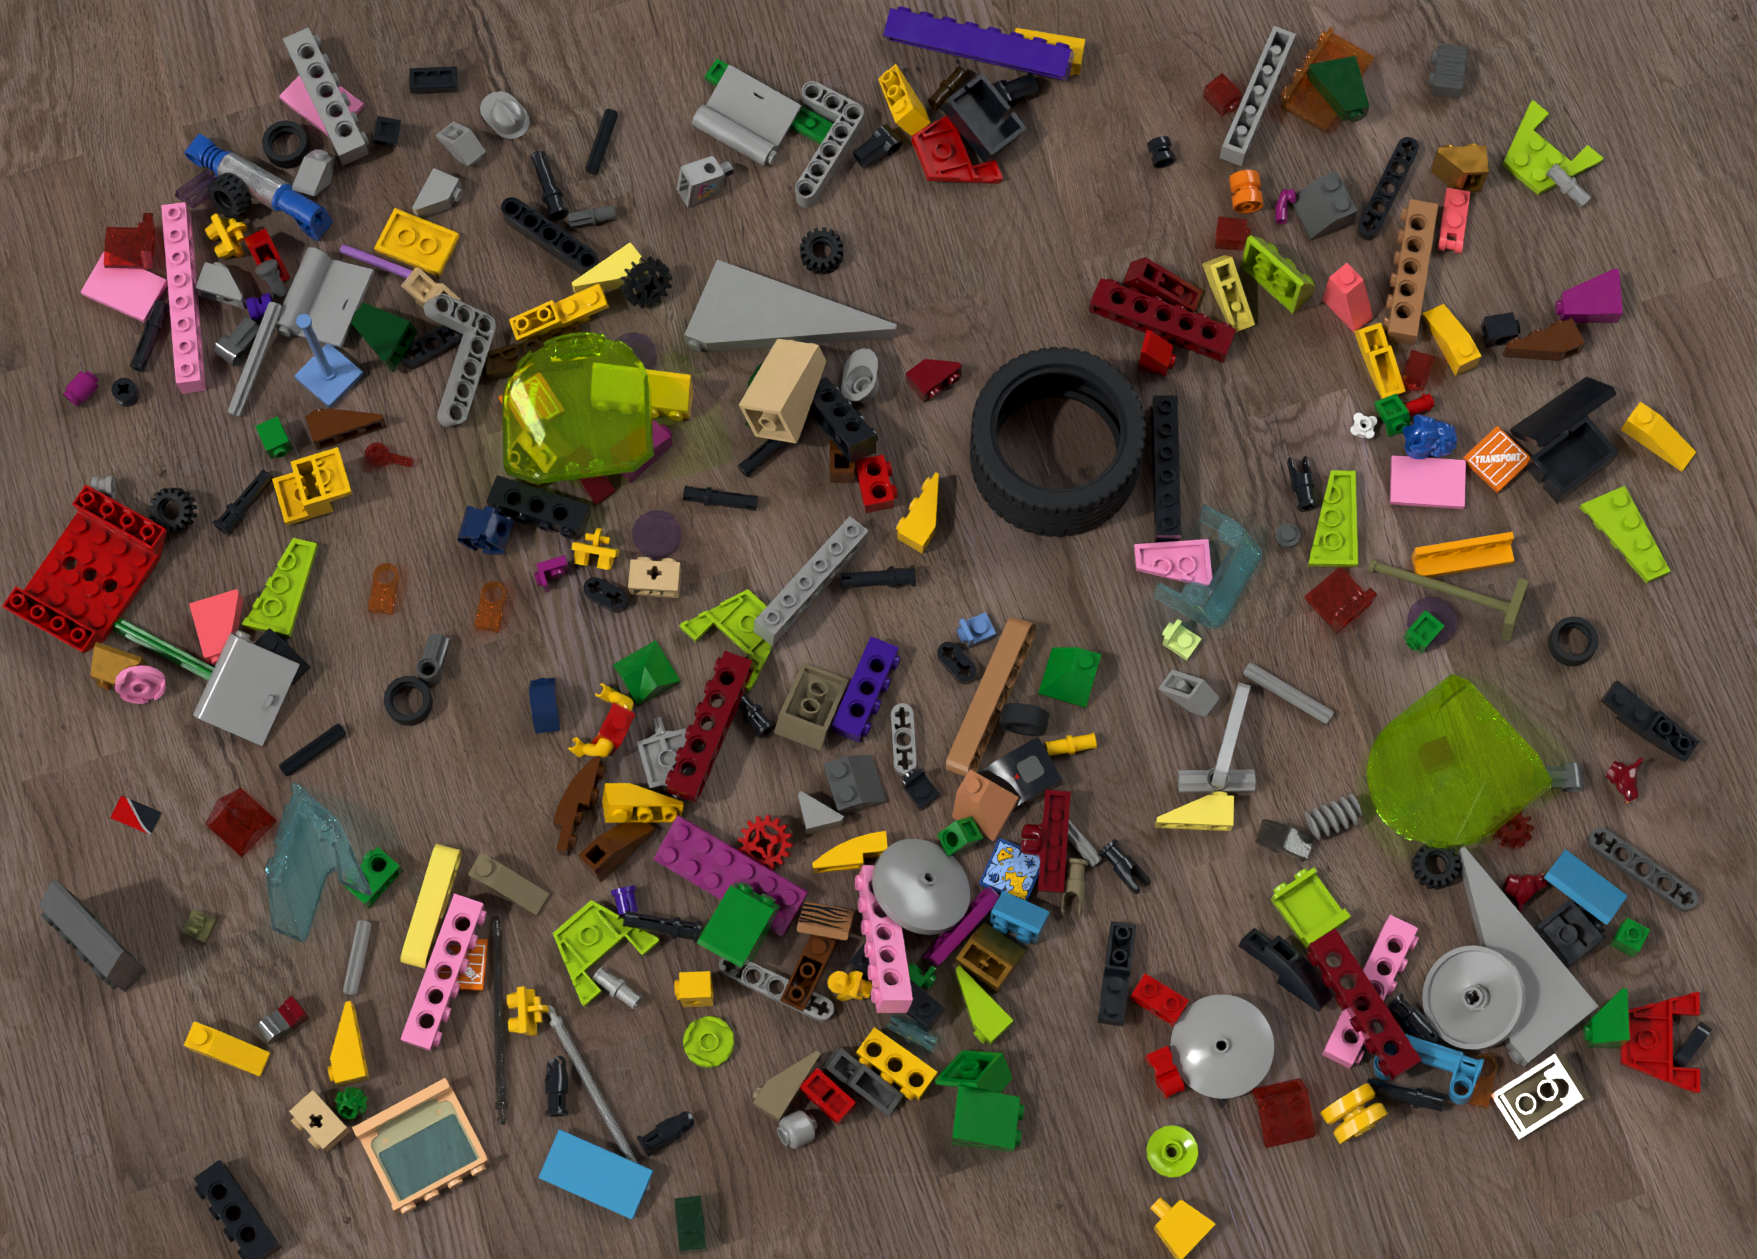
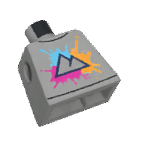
[677,156,734,208]

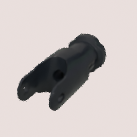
[1287,456,1319,512]
[1099,839,1151,894]
[1387,993,1439,1043]
[545,1056,568,1117]
[636,1111,694,1157]

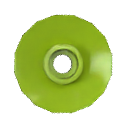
[1146,1125,1198,1178]

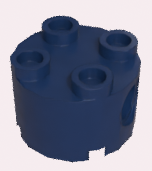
[457,506,514,555]

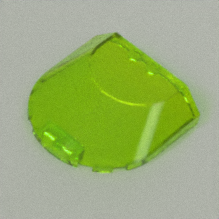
[502,332,654,484]
[1367,674,1553,848]

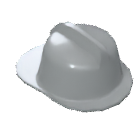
[480,91,530,139]
[841,348,880,405]

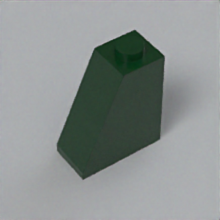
[1307,56,1369,122]
[351,302,418,372]

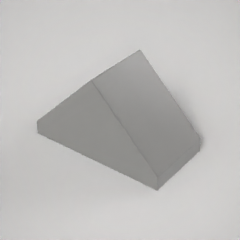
[798,791,844,835]

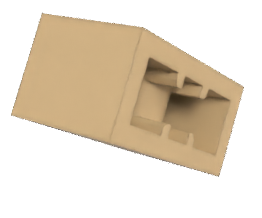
[628,557,682,598]
[289,1090,350,1153]

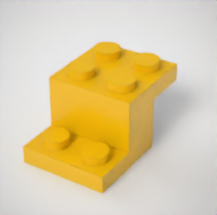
[272,447,353,526]

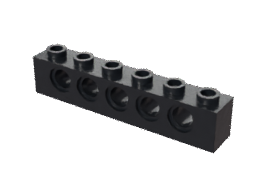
[1151,395,1181,543]

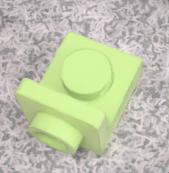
[1162,619,1202,661]

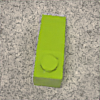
[955,965,1014,1046]

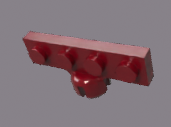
[1020,789,1071,894]

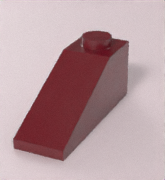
[1123,257,1203,313]

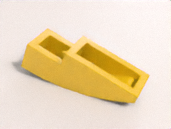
[1354,322,1406,399]
[812,831,888,874]

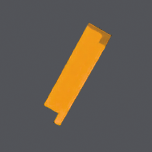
[1411,532,1515,578]

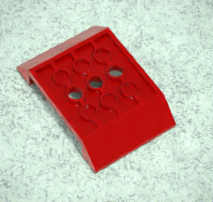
[2,484,167,654]

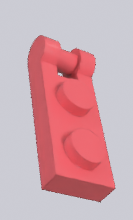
[1437,188,1470,254]

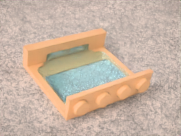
[352,1078,490,1214]

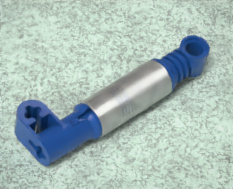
[184,134,333,241]

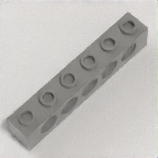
[1220,26,1296,166]
[283,27,370,166]
[753,516,869,647]

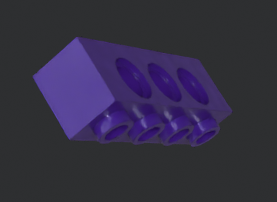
[832,636,901,743]

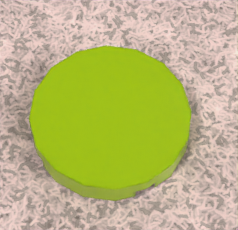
[683,1016,735,1068]

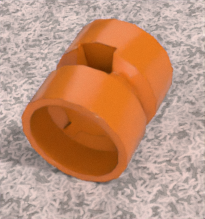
[1229,170,1264,214]

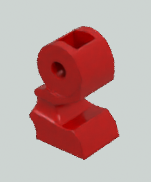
[1144,1046,1185,1099]

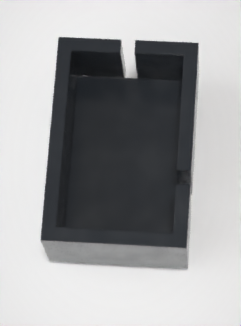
[941,72,1027,163]
[1525,416,1619,504]

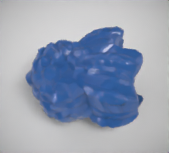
[1402,414,1457,460]

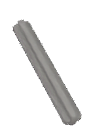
[1243,663,1334,724]

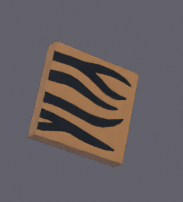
[797,902,855,941]

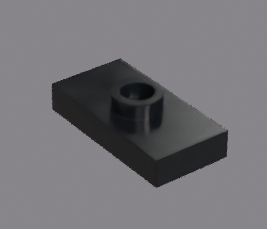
[409,66,458,93]

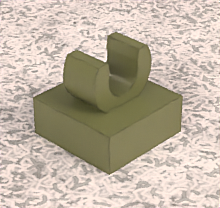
[182,909,218,944]

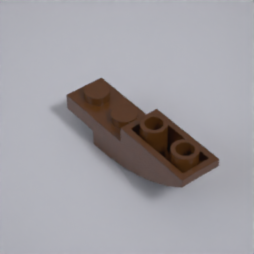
[553,756,606,857]

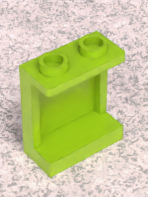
[1271,867,1351,950]

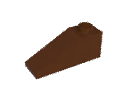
[305,408,387,450]

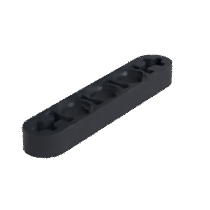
[1357,137,1419,240]

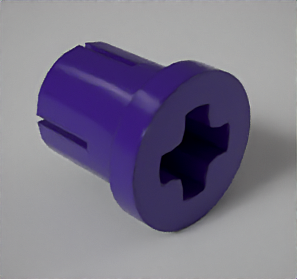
[611,886,638,916]

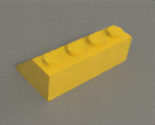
[591,363,694,421]

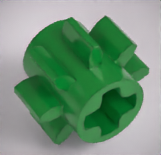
[335,1087,368,1119]

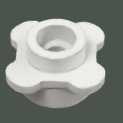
[1350,413,1377,439]

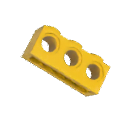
[856,1027,938,1101]

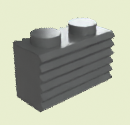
[1428,43,1468,99]

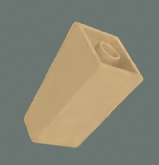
[739,339,826,444]

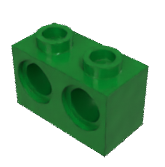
[343,846,403,909]

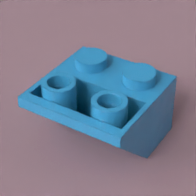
[990,891,1050,944]

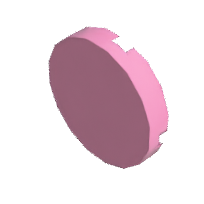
[115,665,166,704]

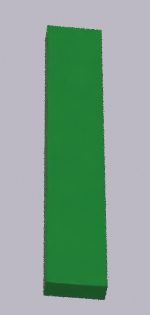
[704,58,834,145]

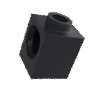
[372,116,401,147]
[1481,312,1520,348]

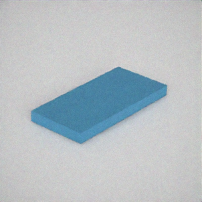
[538,1129,654,1220]

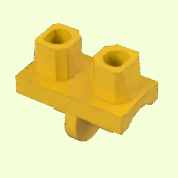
[205,213,247,260]
[571,528,620,570]
[827,971,873,1001]
[507,986,549,1036]

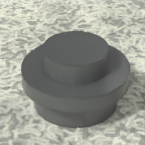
[1275,523,1300,548]

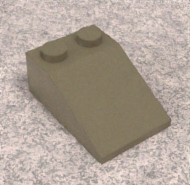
[774,662,849,751]
[1491,1053,1591,1140]

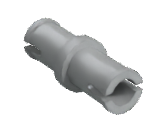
[1546,163,1591,207]
[593,967,643,1010]

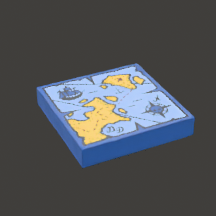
[979,838,1040,901]

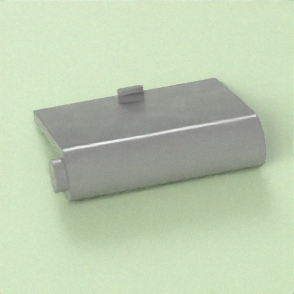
[692,65,802,167]
[275,247,375,348]
[193,630,300,746]

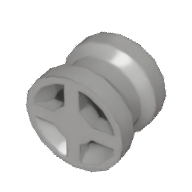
[91,476,116,500]

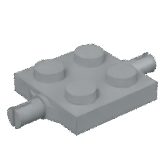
[637,717,696,800]

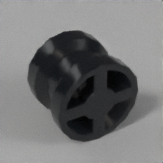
[111,378,140,407]

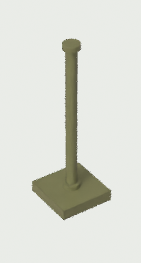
[1368,558,1529,642]

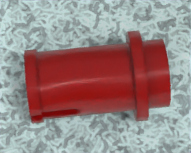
[1404,393,1435,417]

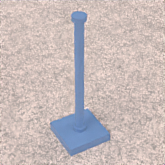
[294,314,364,408]

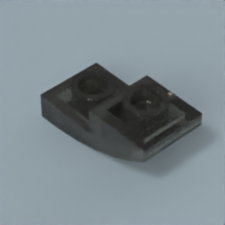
[1256,819,1315,862]

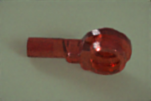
[365,442,414,468]

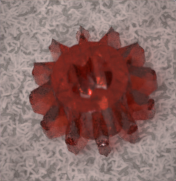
[1490,806,1534,850]

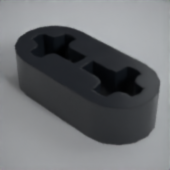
[583,577,628,613]
[937,642,976,685]
[1673,1021,1712,1067]

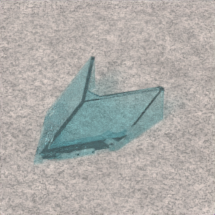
[266,781,373,942]

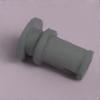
[255,259,287,298]

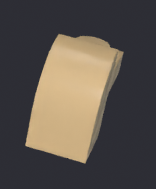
[401,267,460,312]

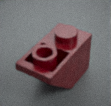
[906,359,962,402]

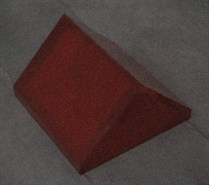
[205,787,277,858]

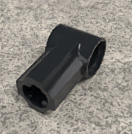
[992,73,1039,109]
[852,124,903,169]

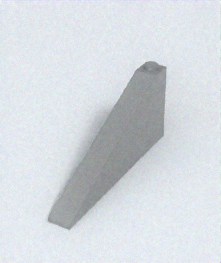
[684,260,897,352]
[1456,846,1599,1067]

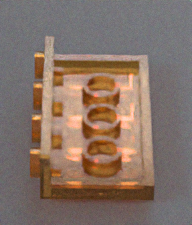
[1280,26,1374,133]

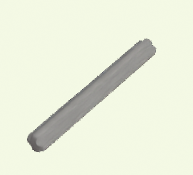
[228,302,282,416]

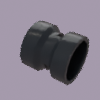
[1147,136,1176,169]

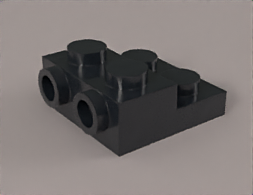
[1533,898,1606,968]

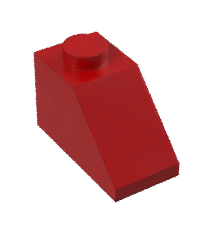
[244,228,290,288]
[1138,330,1176,376]

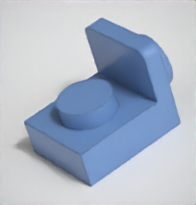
[956,612,996,648]

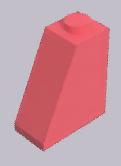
[1322,263,1373,332]
[189,589,243,665]

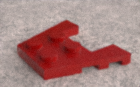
[911,116,1003,184]
[1620,992,1700,1094]

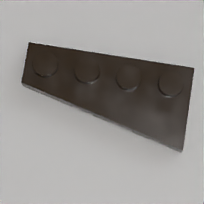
[485,321,584,379]

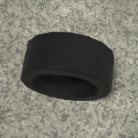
[262,120,310,169]
[1548,616,1598,667]
[383,676,433,726]
[1000,703,1049,736]

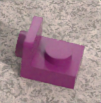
[534,555,569,592]

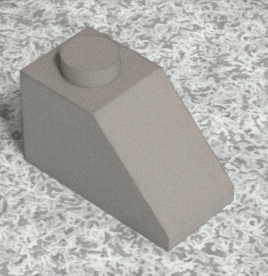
[436,121,486,166]
[292,150,335,196]
[412,168,463,219]
[195,262,247,309]
[1158,670,1220,717]

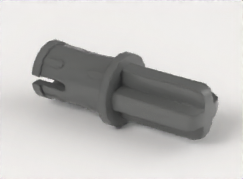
[568,204,616,227]

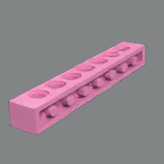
[161,202,206,394]

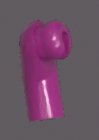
[1275,188,1296,224]

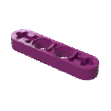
[923,887,1000,967]

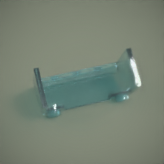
[1153,504,1262,629]

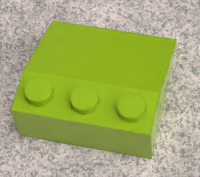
[1240,235,1315,314]

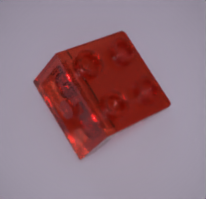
[103,213,155,269]
[1304,567,1377,634]
[1251,1078,1315,1148]

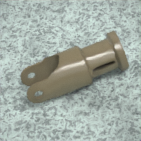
[1061,858,1088,918]

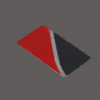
[111,796,161,835]

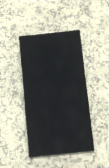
[1510,376,1616,447]

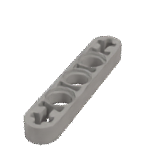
[1211,682,1251,788]
[719,958,834,1022]

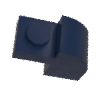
[529,677,560,734]

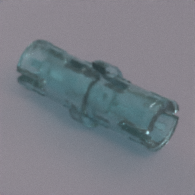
[885,1014,939,1052]

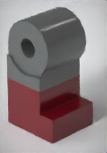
[257,995,309,1044]

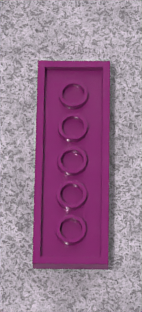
[653,815,809,937]

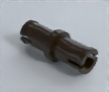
[928,66,969,110]

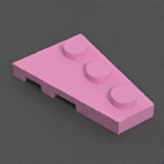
[1134,539,1213,589]

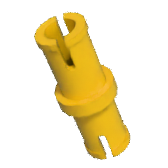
[1044,733,1097,756]

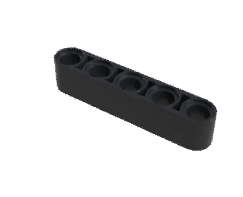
[501,197,599,275]

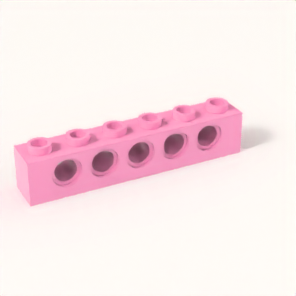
[855,865,913,1013]
[401,893,487,1052]
[1322,915,1419,1069]

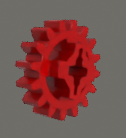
[738,815,794,869]

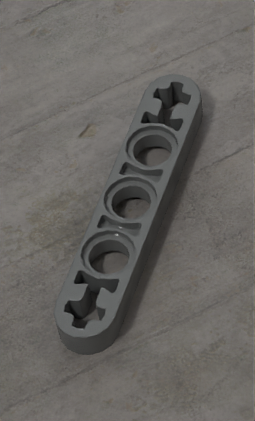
[1587,828,1698,912]

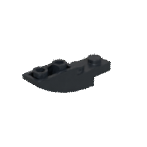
[1600,680,1699,762]
[1097,921,1136,1027]
[1238,928,1333,1012]

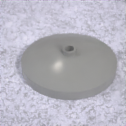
[872,839,970,935]
[1422,945,1526,1050]
[1170,994,1275,1099]

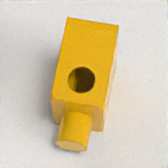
[1150,1197,1215,1259]

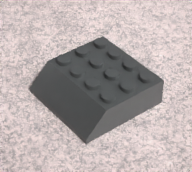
[38,879,147,992]

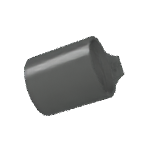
[214,317,259,367]
[416,633,450,687]
[1532,762,1584,792]

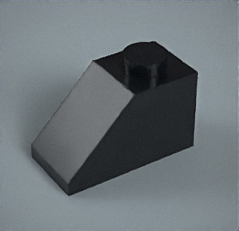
[254,628,310,685]

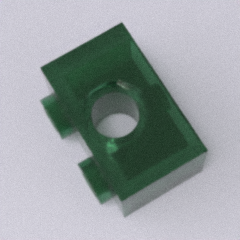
[674,1195,707,1255]

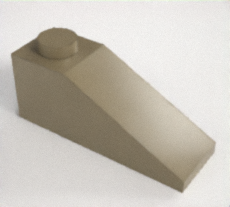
[468,853,550,916]
[752,1051,822,1123]

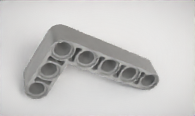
[795,81,864,208]
[424,294,496,427]

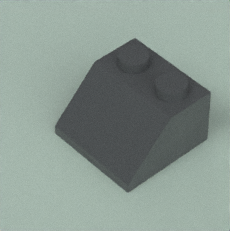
[1291,171,1357,241]
[823,755,887,816]

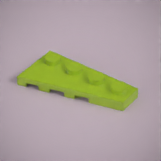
[1307,470,1358,567]
[1579,486,1670,584]
[241,538,318,638]

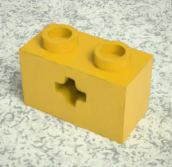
[674,971,714,1007]

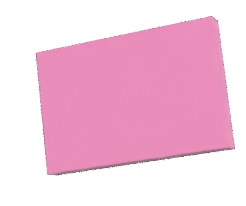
[279,74,365,137]
[81,252,168,322]
[1389,455,1466,509]

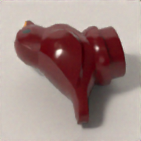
[1605,757,1644,804]
[1502,872,1547,913]

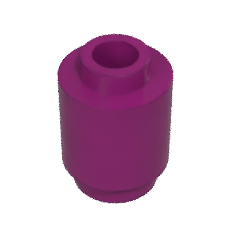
[63,370,99,407]

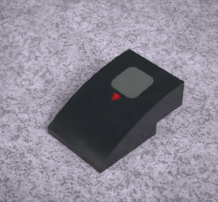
[978,737,1063,813]

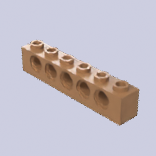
[1383,199,1438,345]

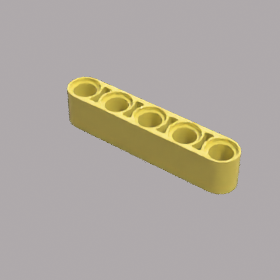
[401,844,462,969]

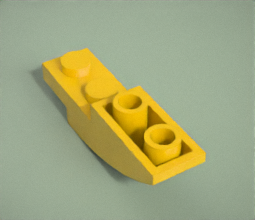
[509,283,609,342]

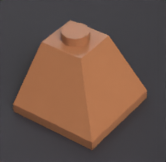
[952,769,1020,842]

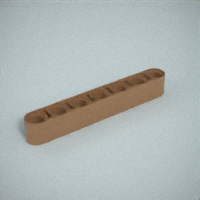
[946,617,1037,776]

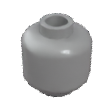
[777,1110,817,1149]

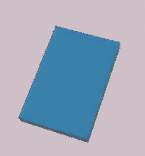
[1544,849,1627,925]

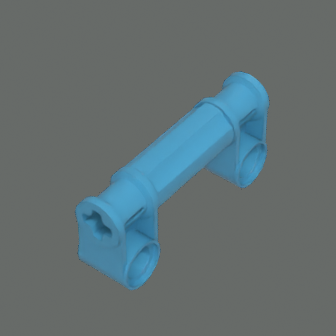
[1374,1030,1485,1105]

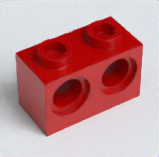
[855,454,898,514]
[1130,973,1189,1027]
[800,1068,856,1126]

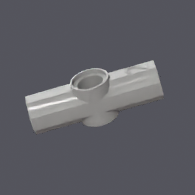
[1177,768,1256,795]

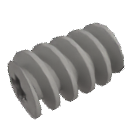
[1304,793,1362,840]

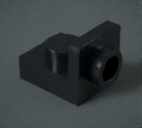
[902,767,940,811]

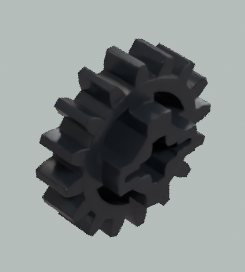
[620,256,673,309]

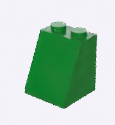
[697,882,781,968]
[952,1086,1024,1152]

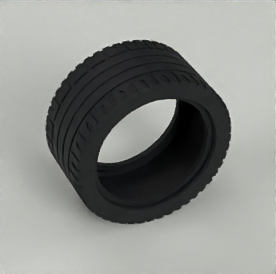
[970,347,1146,537]

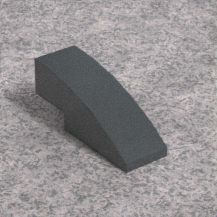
[821,1047,904,1116]

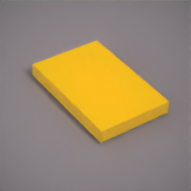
[374,208,460,277]

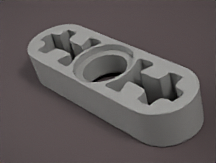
[891,703,916,776]

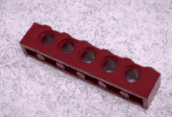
[1089,278,1237,363]
[665,651,755,803]
[1307,928,1422,1081]

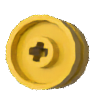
[1320,1083,1388,1144]

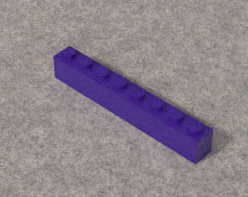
[883,6,1075,82]

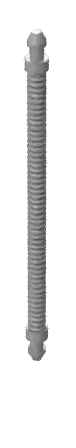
[546,1005,650,1192]

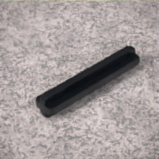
[585,109,618,175]
[279,723,346,776]

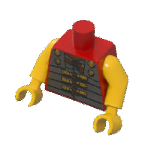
[568,683,636,758]

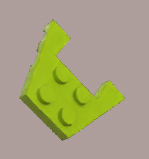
[1502,100,1604,195]
[679,589,773,692]
[552,900,660,1008]

